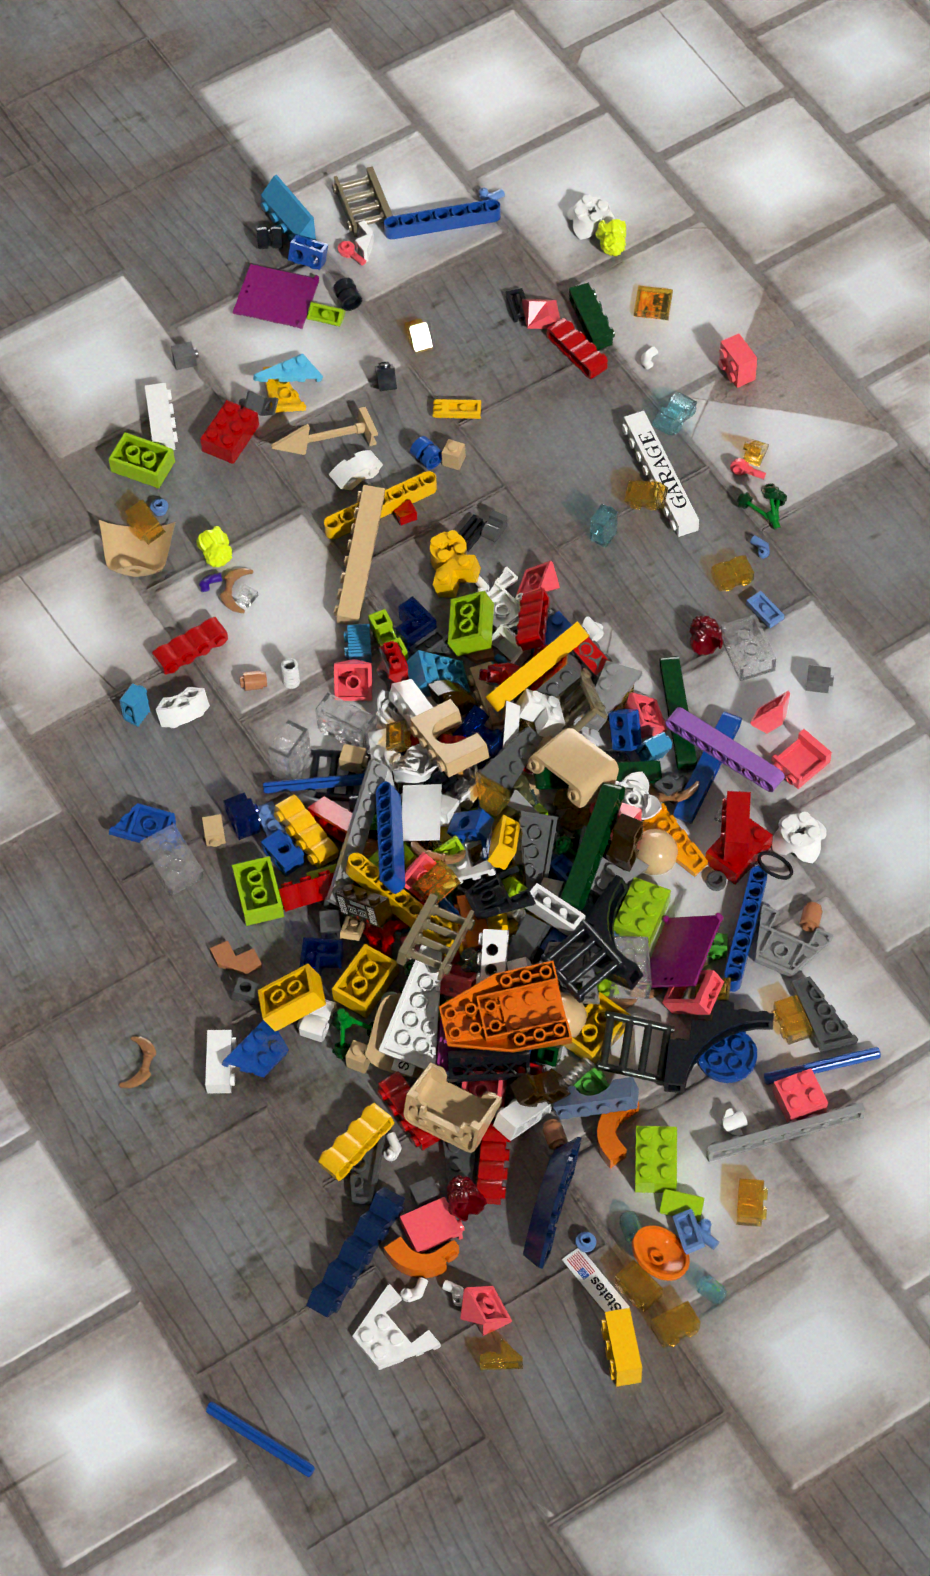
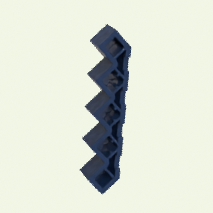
[306,1187,405,1318]

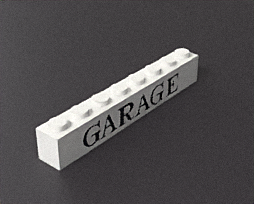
[622,411,699,537]

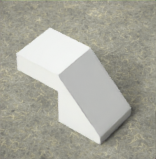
[355,220,374,262]

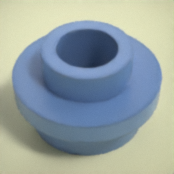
[150,499,168,516]
[575,1232,596,1252]

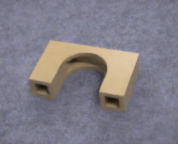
[410,699,489,777]

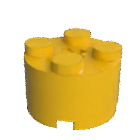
[430,530,467,570]

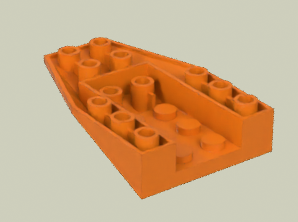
[439,961,572,1052]

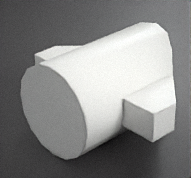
[581,617,604,642]
[720,1108,748,1136]

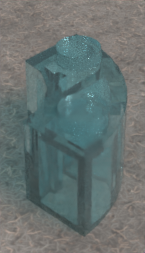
[652,392,697,435]

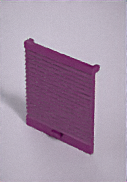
[233,264,319,329]
[639,913,724,988]

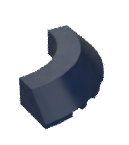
[523,1137,582,1269]

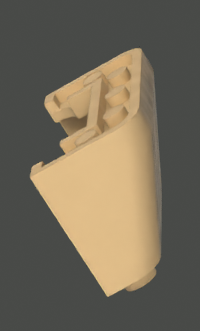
[527,728,619,808]
[404,1062,502,1153]

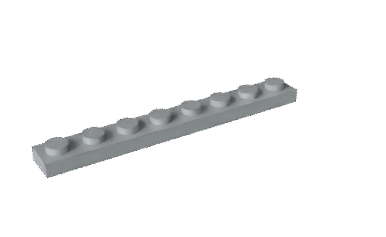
[326,759,389,906]
[706,1103,865,1162]

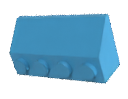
[260,174,316,242]

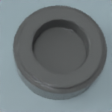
[707,871,726,891]

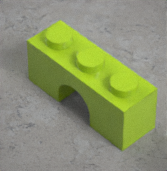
[368,609,408,661]

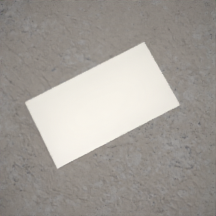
[402,784,442,841]

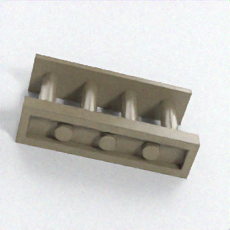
[332,166,393,238]
[556,668,608,732]
[397,893,476,981]

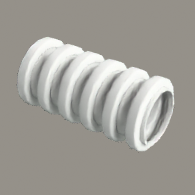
[281,658,300,689]
[564,1057,596,1086]

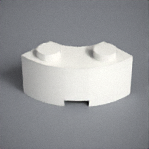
[329,450,383,490]
[156,687,210,728]

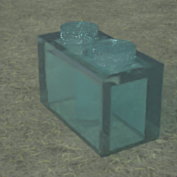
[590,504,618,548]

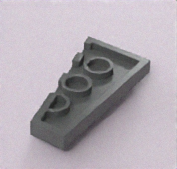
[476,726,542,798]
[518,810,558,891]
[790,976,859,1053]
[346,1125,386,1205]
[443,1140,477,1184]

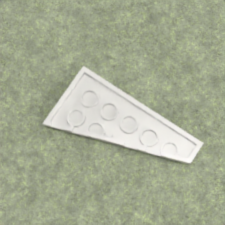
[378,945,443,1070]

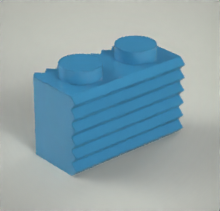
[344,624,372,663]
[119,684,150,727]
[636,732,672,761]

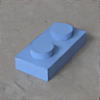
[746,591,785,628]
[255,801,286,837]
[672,1209,706,1255]

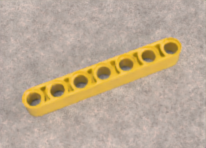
[324,471,437,539]
[485,621,590,712]
[345,853,453,947]

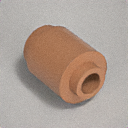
[239,670,267,691]
[799,902,823,932]
[543,1119,568,1150]

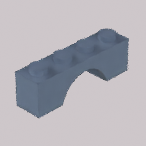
[553,1077,639,1120]

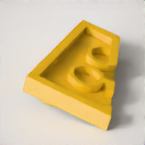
[262,366,306,413]

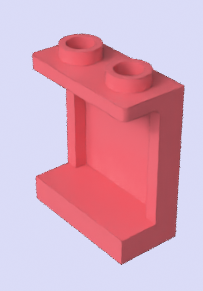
[771,729,832,789]
[400,1197,465,1254]

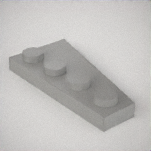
[583,661,642,731]

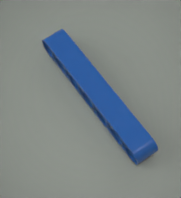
[384,199,501,239]
[673,711,742,824]
[376,781,405,894]
[724,866,768,992]

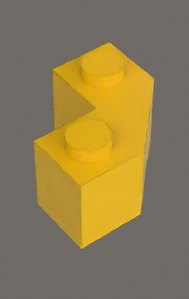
[433,555,481,598]

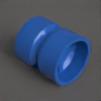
[410,436,442,470]

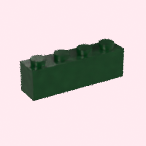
[569,282,615,350]

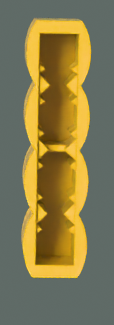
[274,795,339,868]
[318,1103,395,1182]

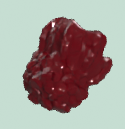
[689,616,723,655]
[447,1175,487,1222]

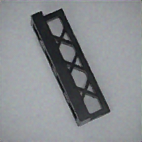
[448,1050,531,1082]

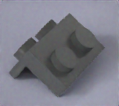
[409,627,451,655]

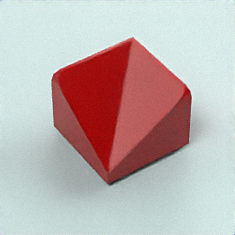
[394,499,417,526]

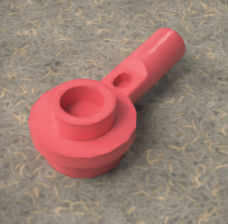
[337,241,366,266]
[730,458,766,480]

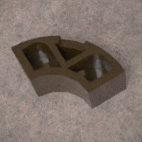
[428,680,478,715]
[606,814,643,872]
[510,1068,571,1107]

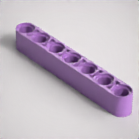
[665,707,785,792]

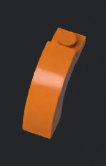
[597,1102,639,1169]
[384,1236,459,1278]

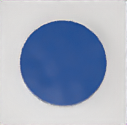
[698,1031,757,1083]

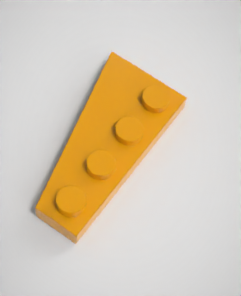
[643,803,708,877]

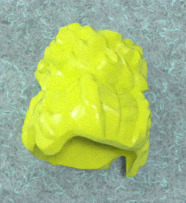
[595,219,626,256]
[196,526,232,567]

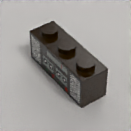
[335,884,394,928]

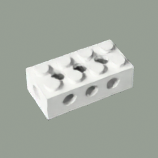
[476,929,509,984]

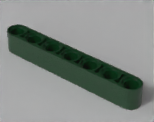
[659,656,697,770]
[534,761,662,789]
[561,782,625,909]

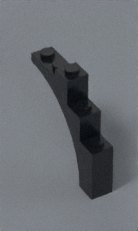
[580,875,643,990]
[664,999,774,1093]

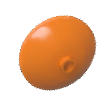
[632,1226,690,1281]

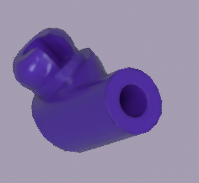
[199,572,222,592]

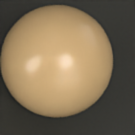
[636,829,678,875]
[560,992,587,1038]

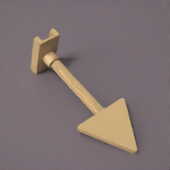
[271,407,378,455]

